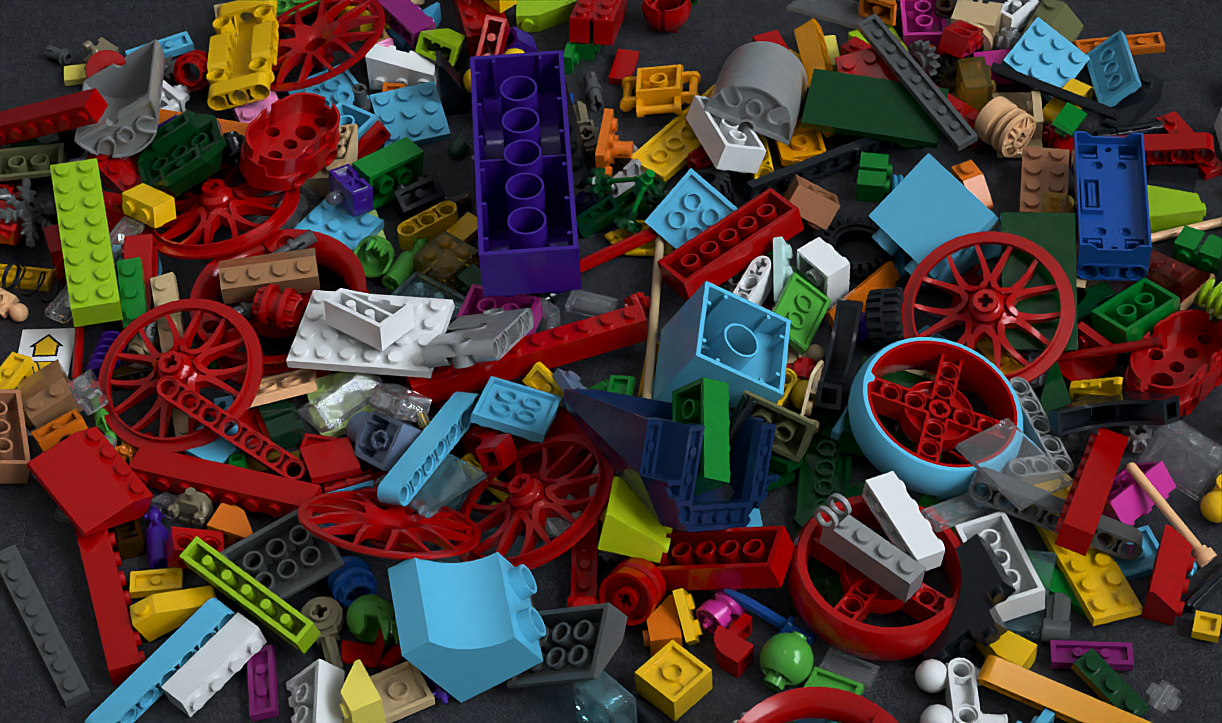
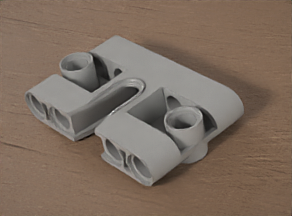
[423,308,534,369]

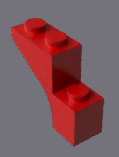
[462,426,518,472]

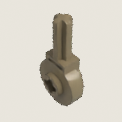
[573,101,600,159]
[300,596,344,669]

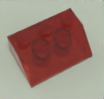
[1133,248,1210,303]

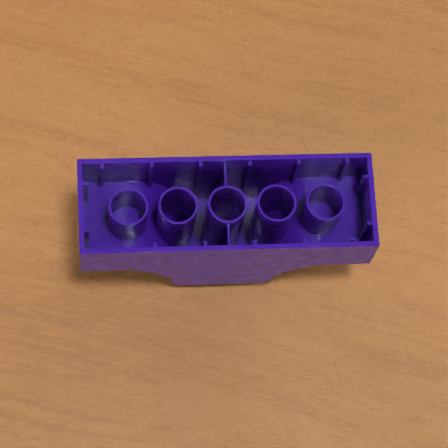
[470,50,582,297]

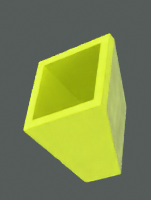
[598,476,672,563]

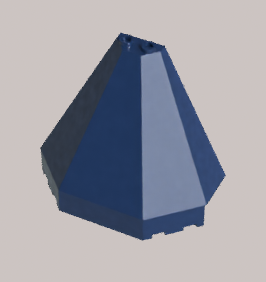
[561,389,780,532]

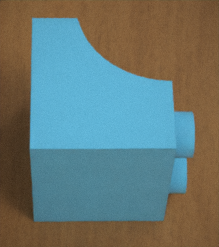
[869,153,1001,288]
[652,281,791,408]
[388,552,546,703]

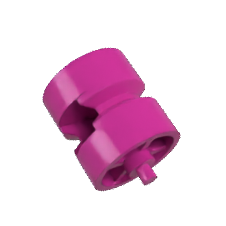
[696,589,746,635]

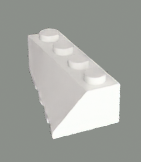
[286,659,345,723]

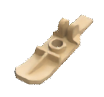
[801,360,824,434]

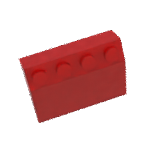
[26,427,154,537]

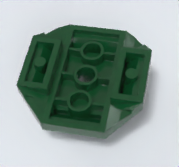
[137,110,227,197]

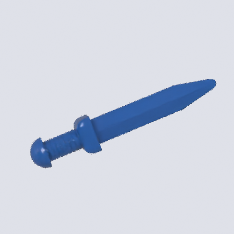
[724,588,815,645]

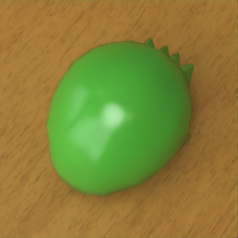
[354,235,395,279]
[346,594,399,645]

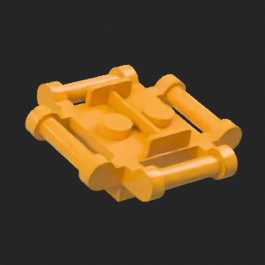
[620,64,701,118]

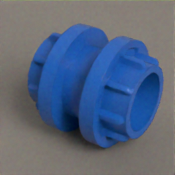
[326,556,378,609]

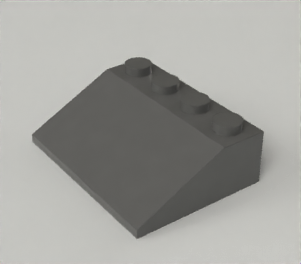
[219,509,346,617]
[507,603,628,688]

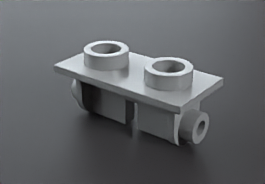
[604,159,644,198]

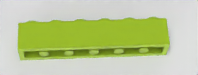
[180,536,321,654]

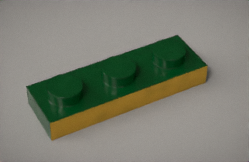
[1071,648,1150,718]

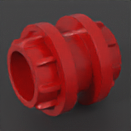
[173,50,209,91]
[252,283,304,330]

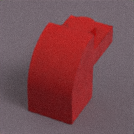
[714,612,754,678]

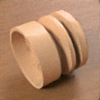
[974,96,1036,157]

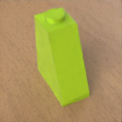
[415,28,465,66]
[1147,185,1206,233]

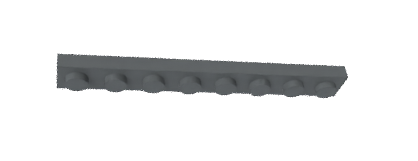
[857,13,978,151]
[0,544,91,708]

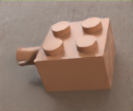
[783,174,840,230]

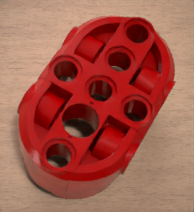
[239,92,340,192]
[1123,309,1222,417]

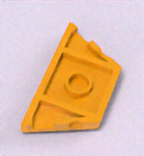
[775,117,826,166]

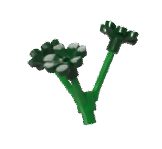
[586,167,670,233]

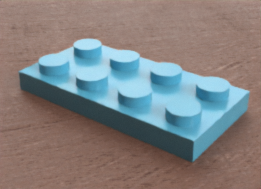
[1086,30,1142,107]

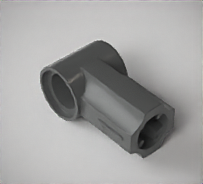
[1041,592,1071,643]

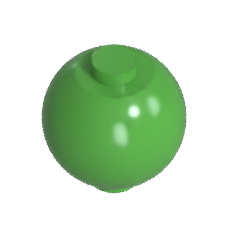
[759,631,814,692]

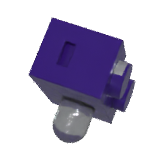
[326,164,373,217]

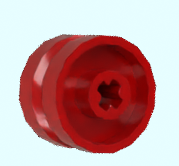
[599,557,666,626]

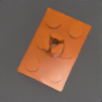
[595,108,634,177]

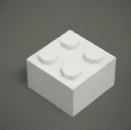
[797,237,850,309]

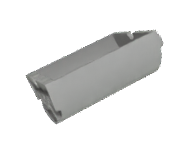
[74,39,165,158]
[703,41,808,145]

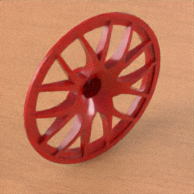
[270,0,386,92]
[140,162,300,260]
[901,231,1075,392]
[97,298,263,453]
[454,434,616,570]
[297,491,481,560]

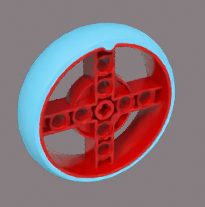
[848,337,1023,497]

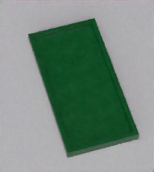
[801,69,949,149]
[1000,212,1078,353]

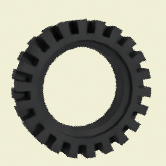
[821,217,894,284]

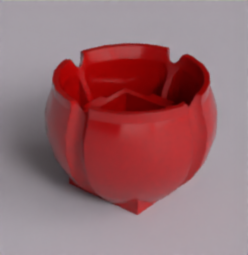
[642,0,691,33]

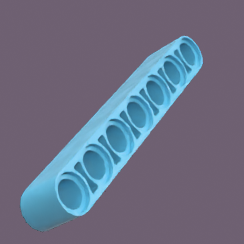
[377,391,481,506]
[84,598,236,723]

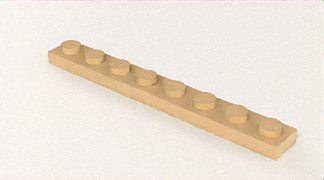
[150,272,201,437]

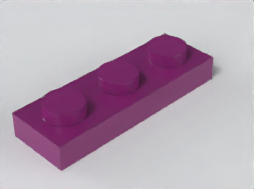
[1049,640,1134,671]
[247,644,279,722]

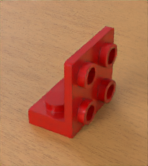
[1058,322,1118,384]

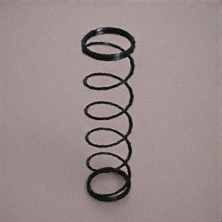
[1,261,113,325]

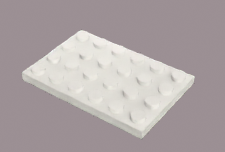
[286,290,455,378]

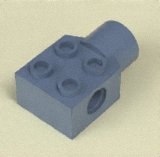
[346,410,422,472]

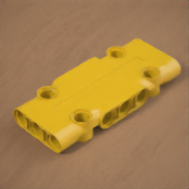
[206,0,279,111]

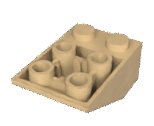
[303,124,358,197]

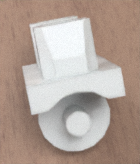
[162,80,190,112]

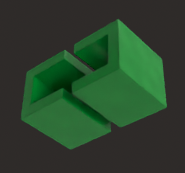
[856,152,893,203]
[1171,225,1222,275]

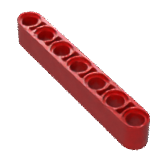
[1052,132,1215,169]
[157,376,307,481]

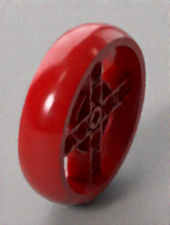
[787,495,962,661]

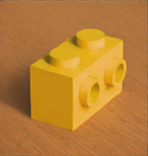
[122,183,176,228]

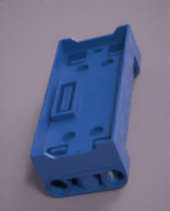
[1071,131,1152,281]

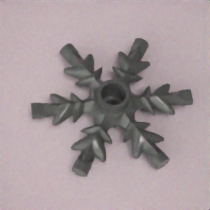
[0,178,57,247]

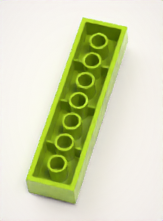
[50,158,123,327]

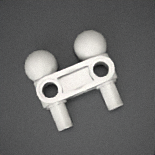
[915,658,1008,723]

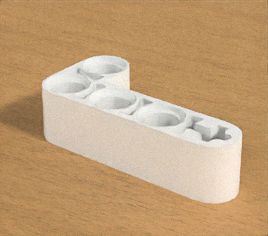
[733,256,774,306]

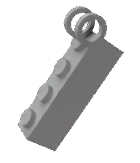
[814,493,926,603]

